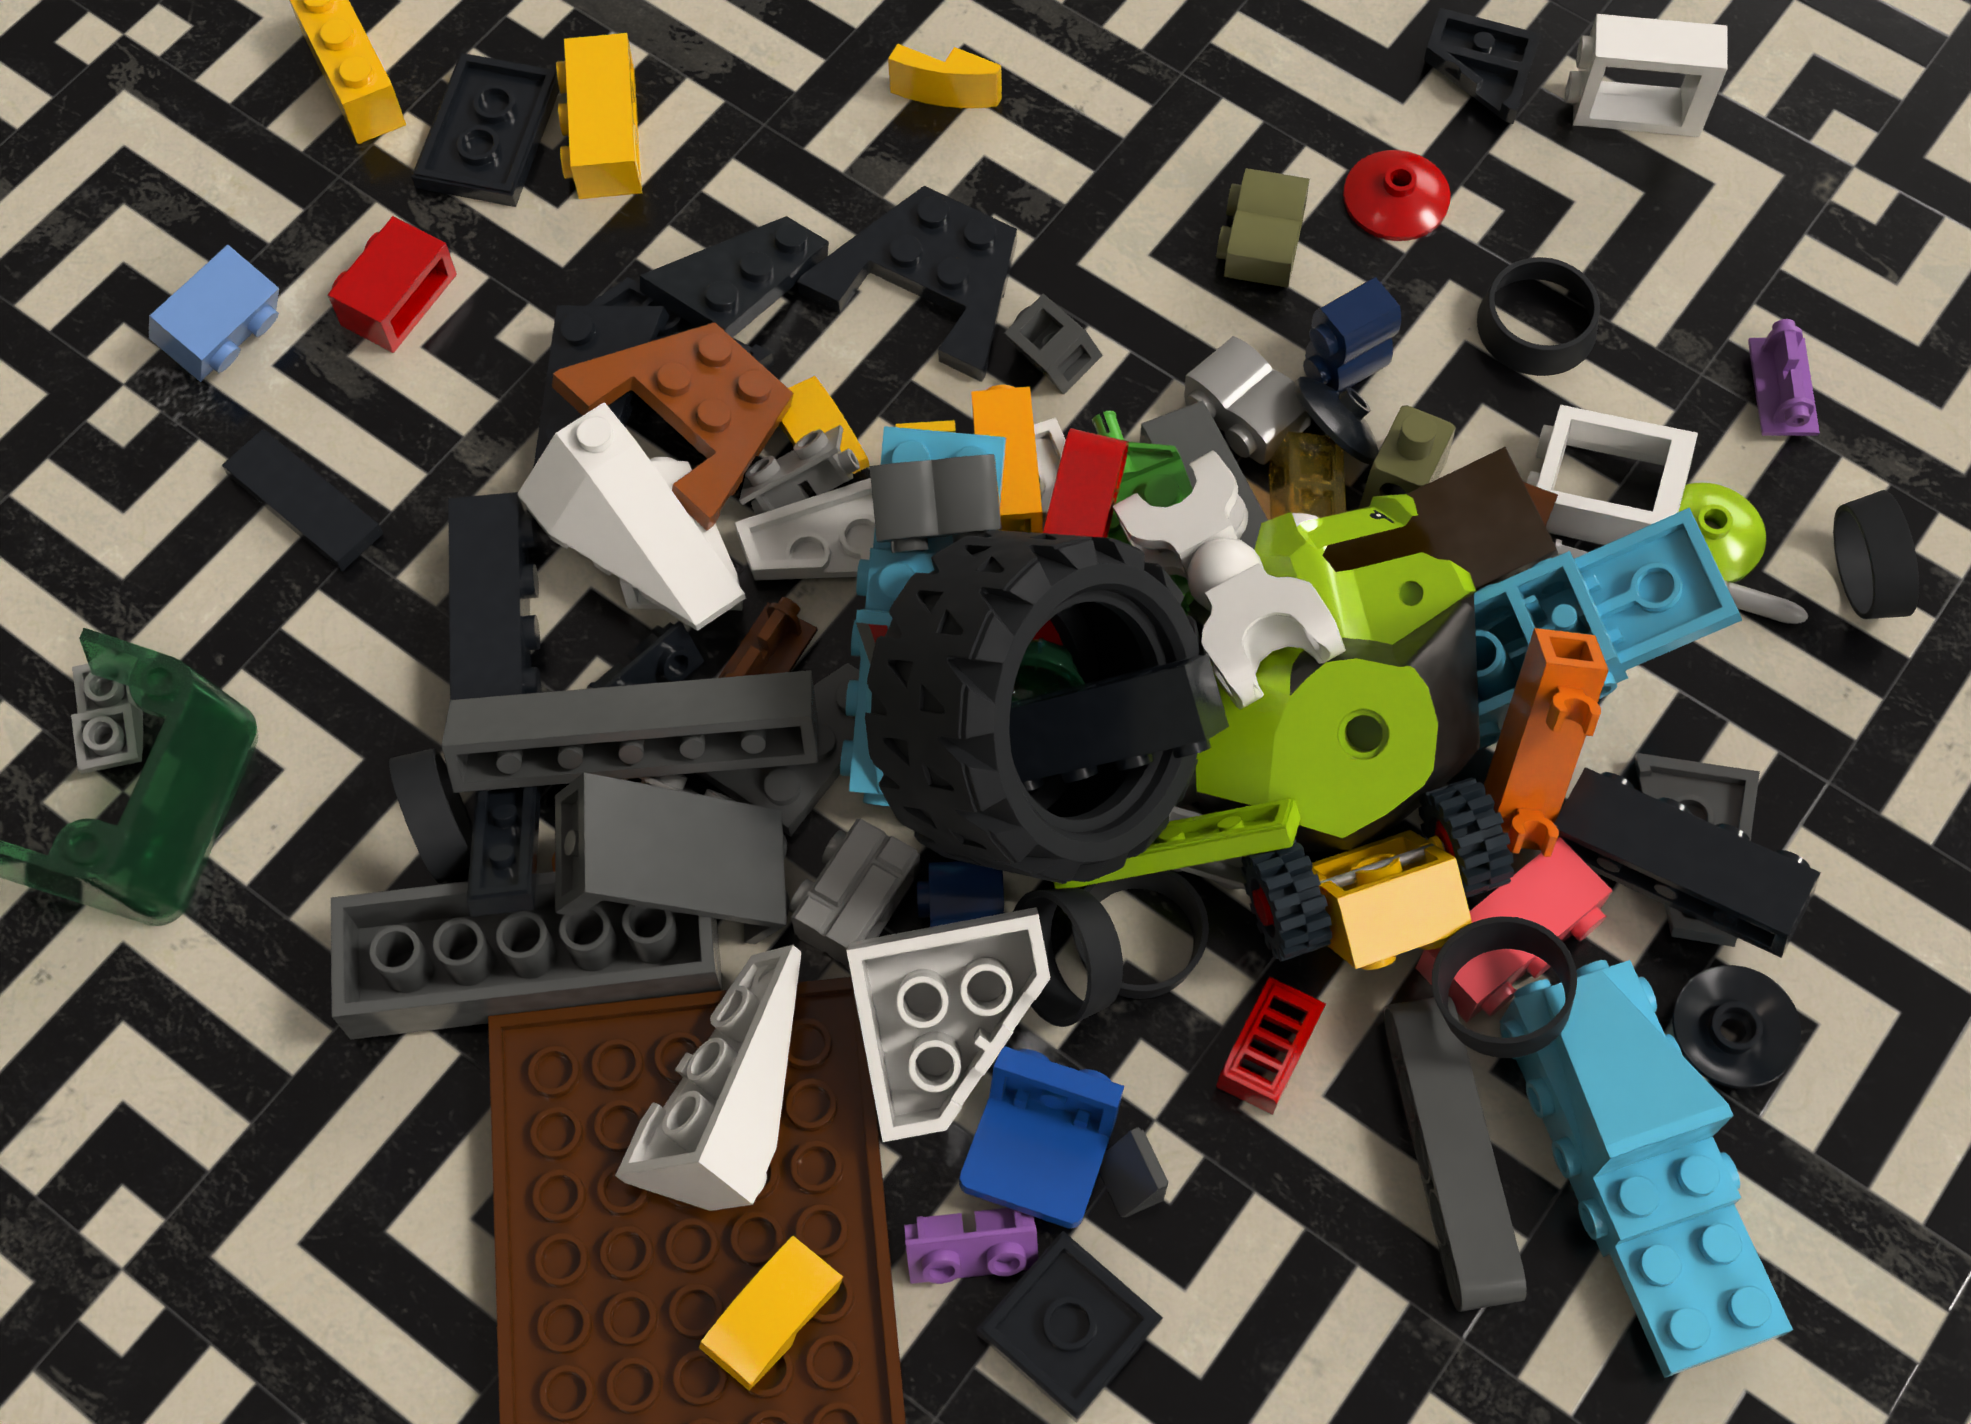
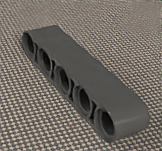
[1384,995,1526,1312]

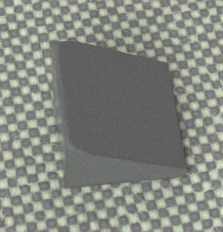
[1099,1127,1168,1217]

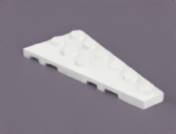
[735,417,1066,580]

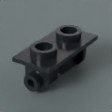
[587,621,705,689]

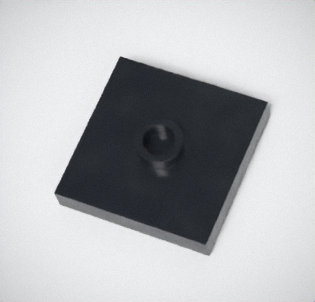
[976,1231,1163,1423]

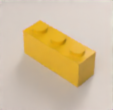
[289,0,406,144]
[556,33,642,199]

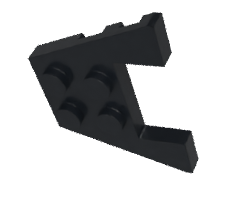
[797,186,1017,382]

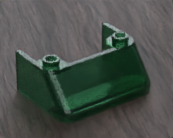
[0,628,259,926]

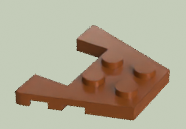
[552,322,794,531]

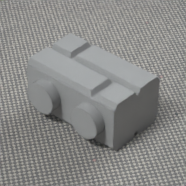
[789,818,921,968]

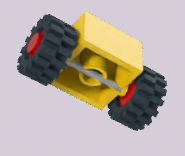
[1241,777,1514,970]

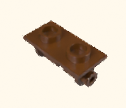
[718,597,818,678]

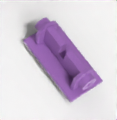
[1748,319,1820,436]
[904,1208,1038,1284]

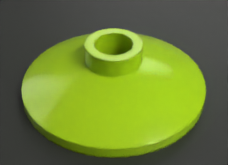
[1679,483,1766,583]

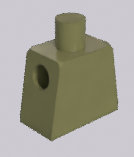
[1358,405,1456,509]

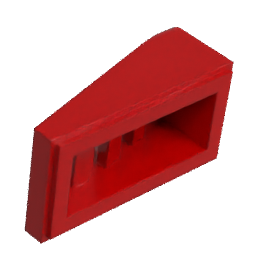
[1216,977,1326,1115]

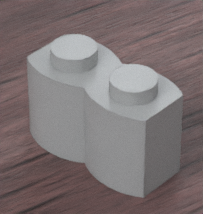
[1184,336,1312,465]

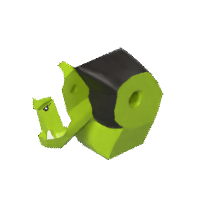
[1196,494,1480,852]

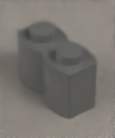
[869,454,1002,553]

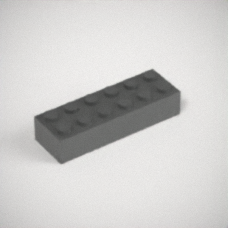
[331,872,723,1040]

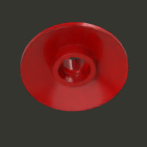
[1343,150,1451,241]

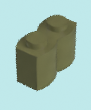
[1216,168,1310,288]

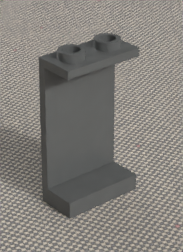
[555,772,790,944]

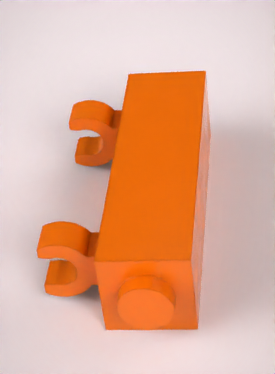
[1484,628,1609,857]

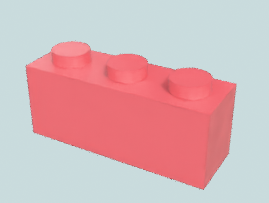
[1416,837,1613,1023]

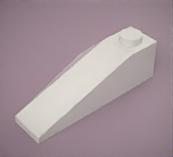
[517,402,746,631]
[615,945,801,1211]

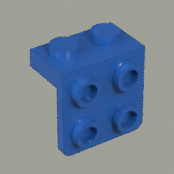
[959,1046,1124,1228]

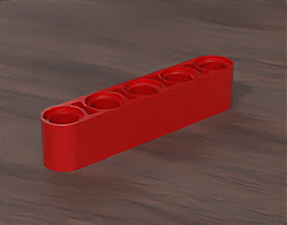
[1011,428,1129,701]

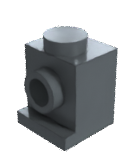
[1005,294,1103,394]

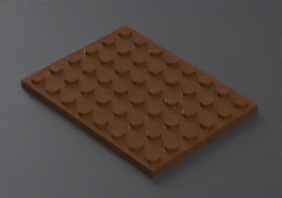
[488,977,906,1424]

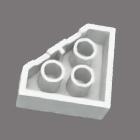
[846,907,1050,1142]

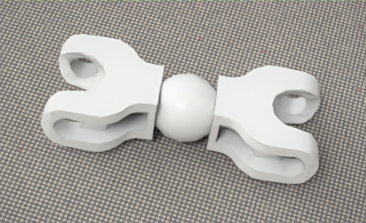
[1112,450,1346,709]

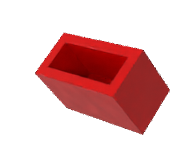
[328,216,457,353]

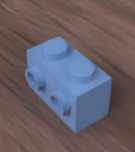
[149,245,279,382]

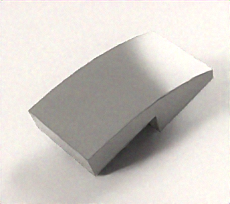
[71,655,143,774]

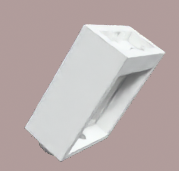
[1565,14,1728,137]
[1527,405,1698,545]

